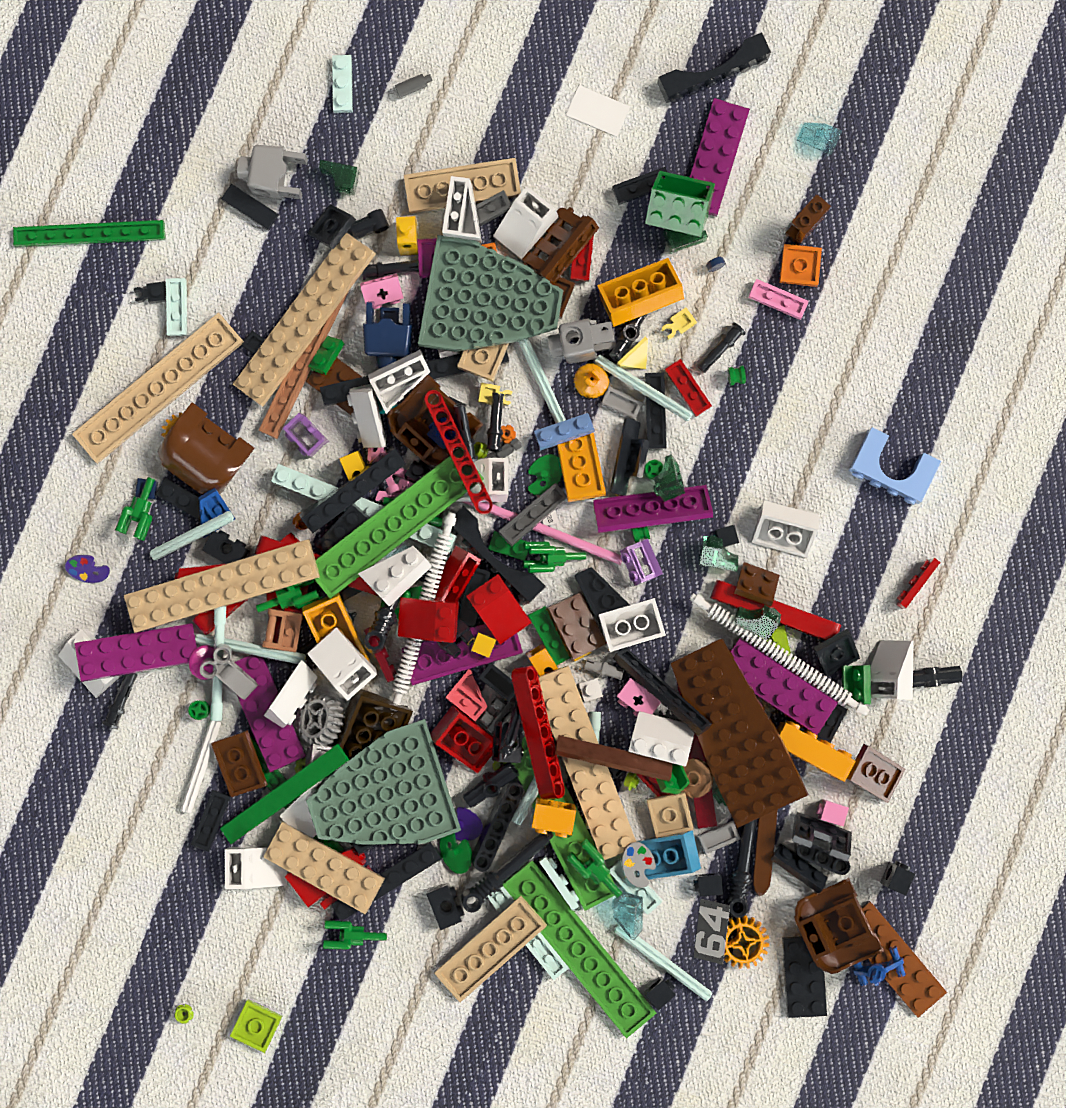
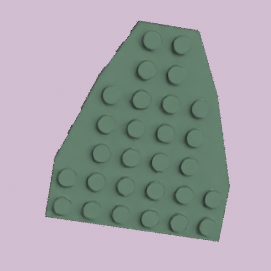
[418,235,563,352]
[306,719,461,844]

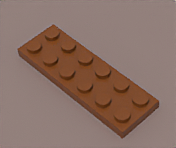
[861,901,948,1018]

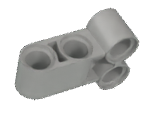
[200,644,258,700]

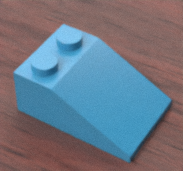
[636,830,701,880]

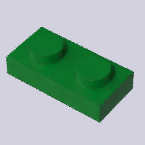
[308,336,345,375]
[488,531,529,561]

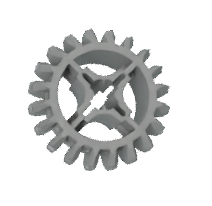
[298,694,345,746]

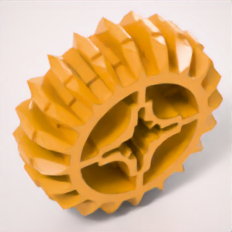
[724,915,769,969]

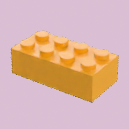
[597,258,684,327]
[302,593,370,662]
[776,721,856,782]
[532,797,576,838]

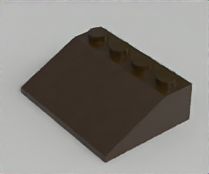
[331,689,413,760]

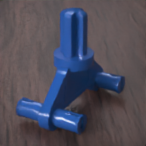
[853,946,906,986]

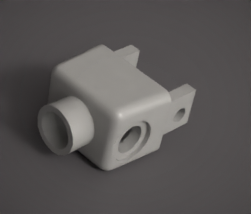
[237,145,308,200]
[548,318,616,364]

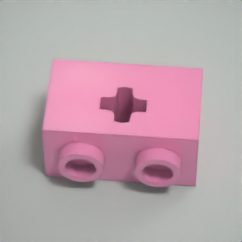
[360,273,403,309]
[616,678,661,717]

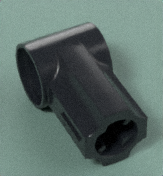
[350,209,390,239]

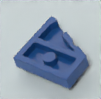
[198,488,235,538]

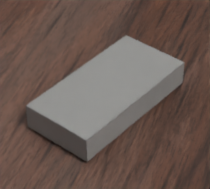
[601,387,643,420]
[697,821,741,854]

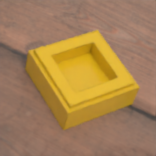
[471,633,496,658]

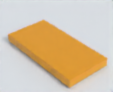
[557,433,606,502]

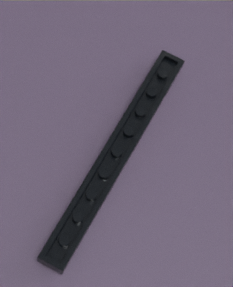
[320,350,509,407]

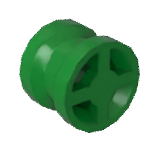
[727,365,746,386]
[644,459,664,480]
[631,526,650,543]
[188,700,210,720]

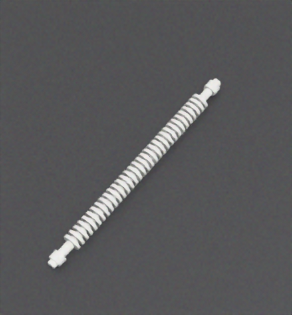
[390,512,457,714]
[689,593,869,716]

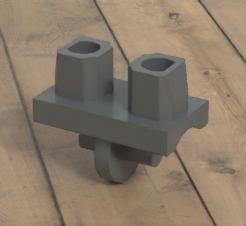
[479,696,513,733]

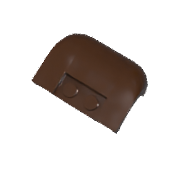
[387,375,484,466]
[157,402,255,494]
[794,878,884,974]

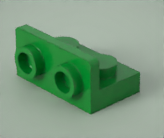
[842,665,871,704]
[656,763,690,794]

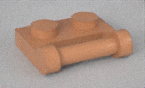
[262,608,303,652]

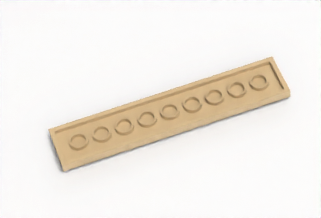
[233,233,376,406]
[72,312,244,464]
[124,539,320,633]
[539,665,636,860]

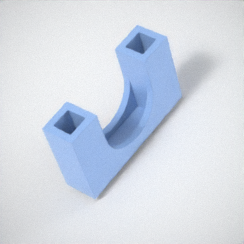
[849,427,941,505]

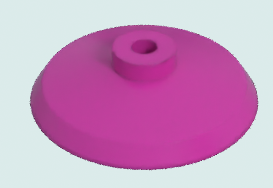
[189,645,214,680]

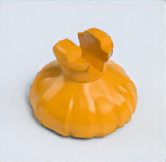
[574,363,609,399]

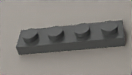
[499,483,567,547]

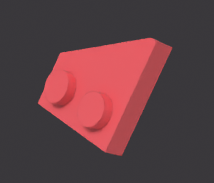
[445,669,488,722]

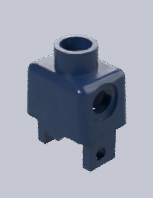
[363,301,413,368]

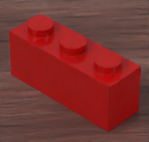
[432,546,481,602]

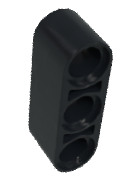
[794,843,851,875]

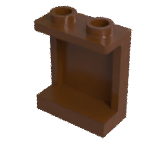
[785,195,831,246]

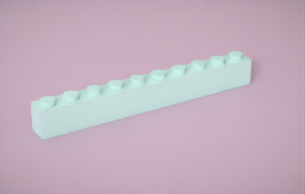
[271,464,457,555]

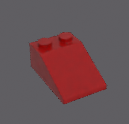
[466,574,532,645]
[398,597,459,643]
[430,705,493,774]

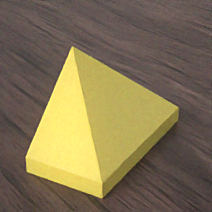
[617,337,648,369]

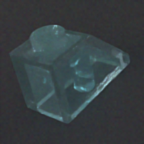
[796,122,842,155]
[611,891,643,940]

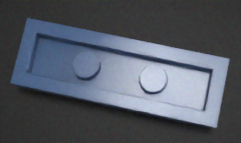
[534,413,595,450]

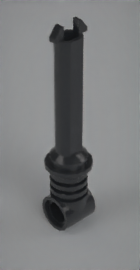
[364,547,418,654]
[725,819,757,918]
[461,831,554,913]

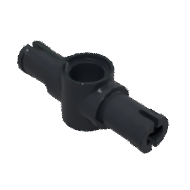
[610,314,647,361]

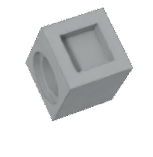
[305,744,332,767]

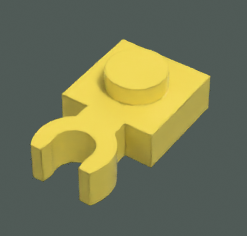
[661,308,697,340]
[477,383,512,405]

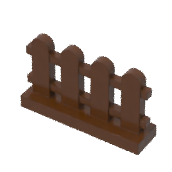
[521,207,599,285]

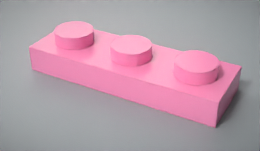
[748,279,809,320]

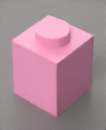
[816,799,849,826]

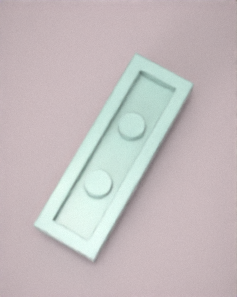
[332,55,353,113]
[166,278,187,336]
[539,855,579,911]
[609,858,662,915]

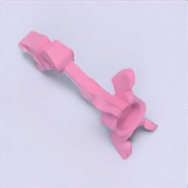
[367,447,414,502]

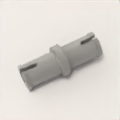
[584,658,624,680]

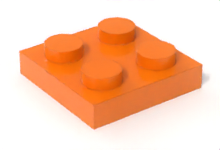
[779,244,822,287]

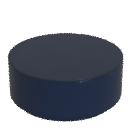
[706,256,726,272]

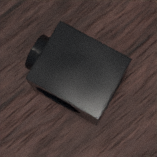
[693,873,723,897]
[644,977,676,1011]

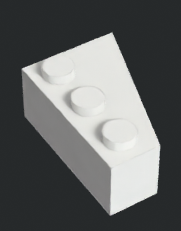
[442,176,482,243]
[368,350,430,414]
[358,546,432,606]

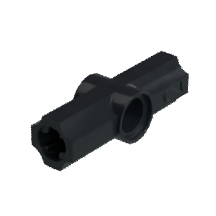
[912,666,963,688]
[462,762,519,807]

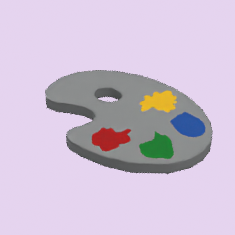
[622,842,656,888]

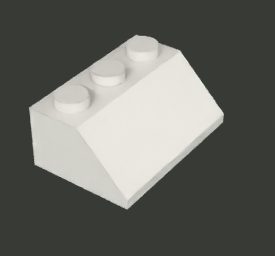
[347,384,386,448]
[752,500,820,558]
[599,598,666,652]
[58,629,122,698]
[264,660,317,728]
[629,711,694,766]

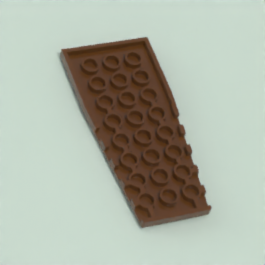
[671,639,809,828]

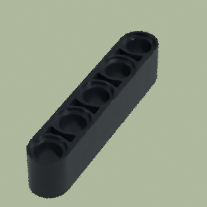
[472,780,524,872]

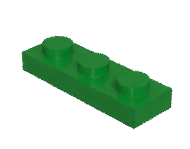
[528,606,570,666]

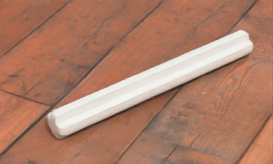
[181,720,221,813]

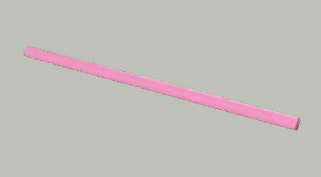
[393,468,622,565]

